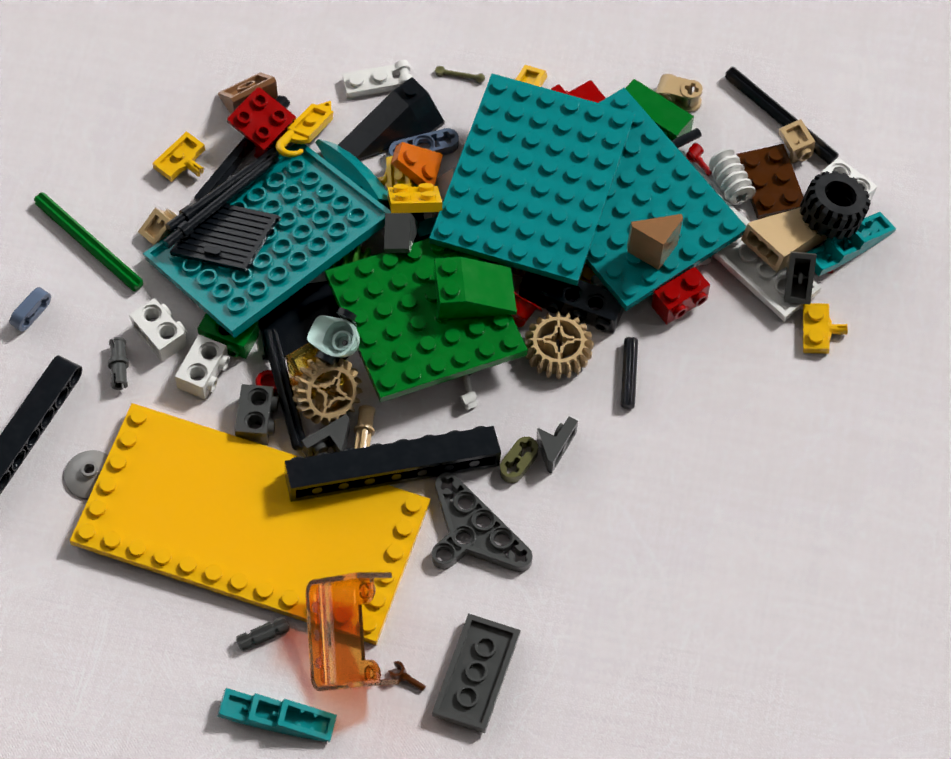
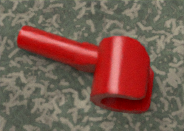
[686,143,712,176]

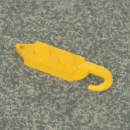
[276,101,334,158]

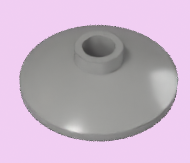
[64,450,108,500]

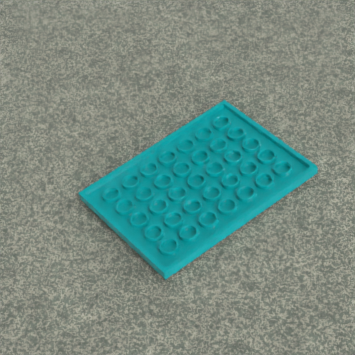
[429,73,635,286]
[585,88,746,311]
[143,143,391,338]

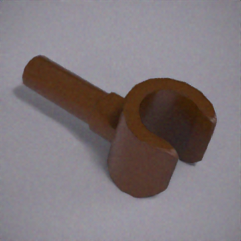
[388,661,426,692]

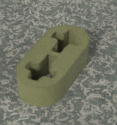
[500,437,538,483]

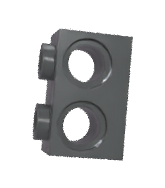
[235,384,279,445]

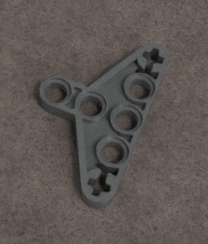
[432,472,533,572]

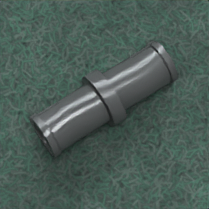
[108,337,129,390]

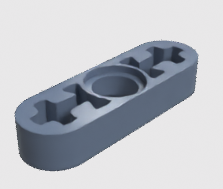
[389,128,459,157]

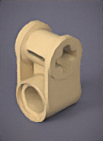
[656,74,703,112]

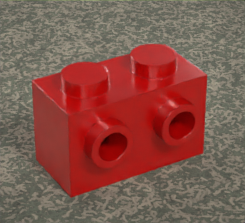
[651,266,710,325]

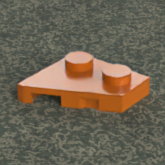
[391,142,443,186]

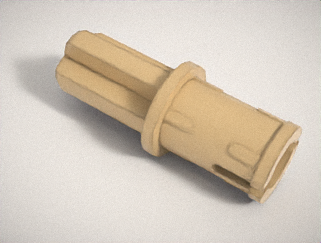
[354,405,375,449]

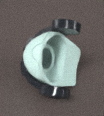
[307,307,360,366]

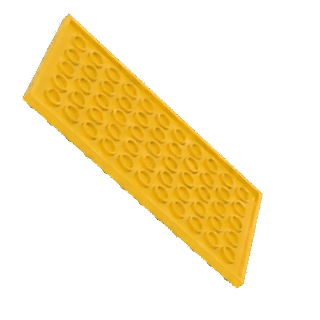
[70,403,430,645]

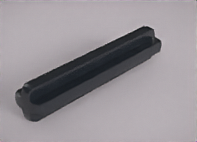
[621,337,638,409]

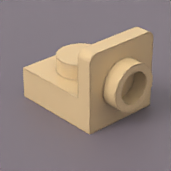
[778,119,815,164]
[138,208,177,245]

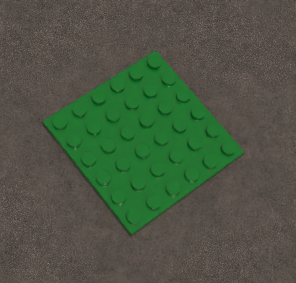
[325,239,528,403]

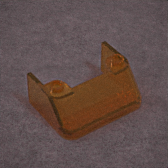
[306,572,399,691]

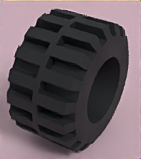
[800,171,871,240]

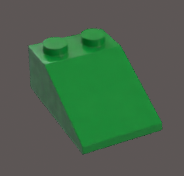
[433,257,517,319]

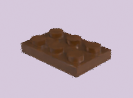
[736,144,803,220]

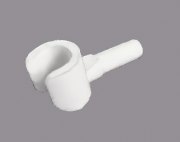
[460,375,477,410]

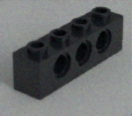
[519,271,624,333]

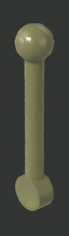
[435,66,485,83]

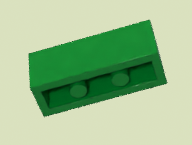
[625,79,694,140]

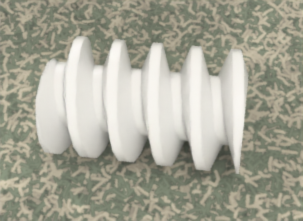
[708,149,756,205]

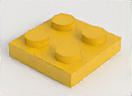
[387,183,442,213]

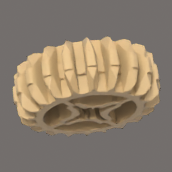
[524,311,594,380]
[292,358,363,425]

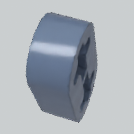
[9,287,51,332]

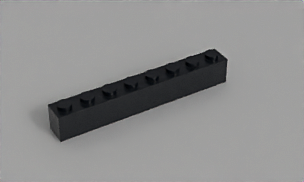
[285,426,501,502]

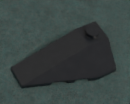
[338,77,444,161]

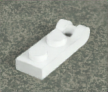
[342,60,412,99]

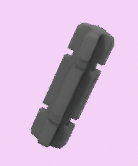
[236,617,290,651]

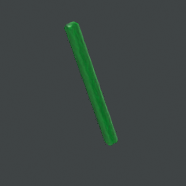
[34,192,143,292]

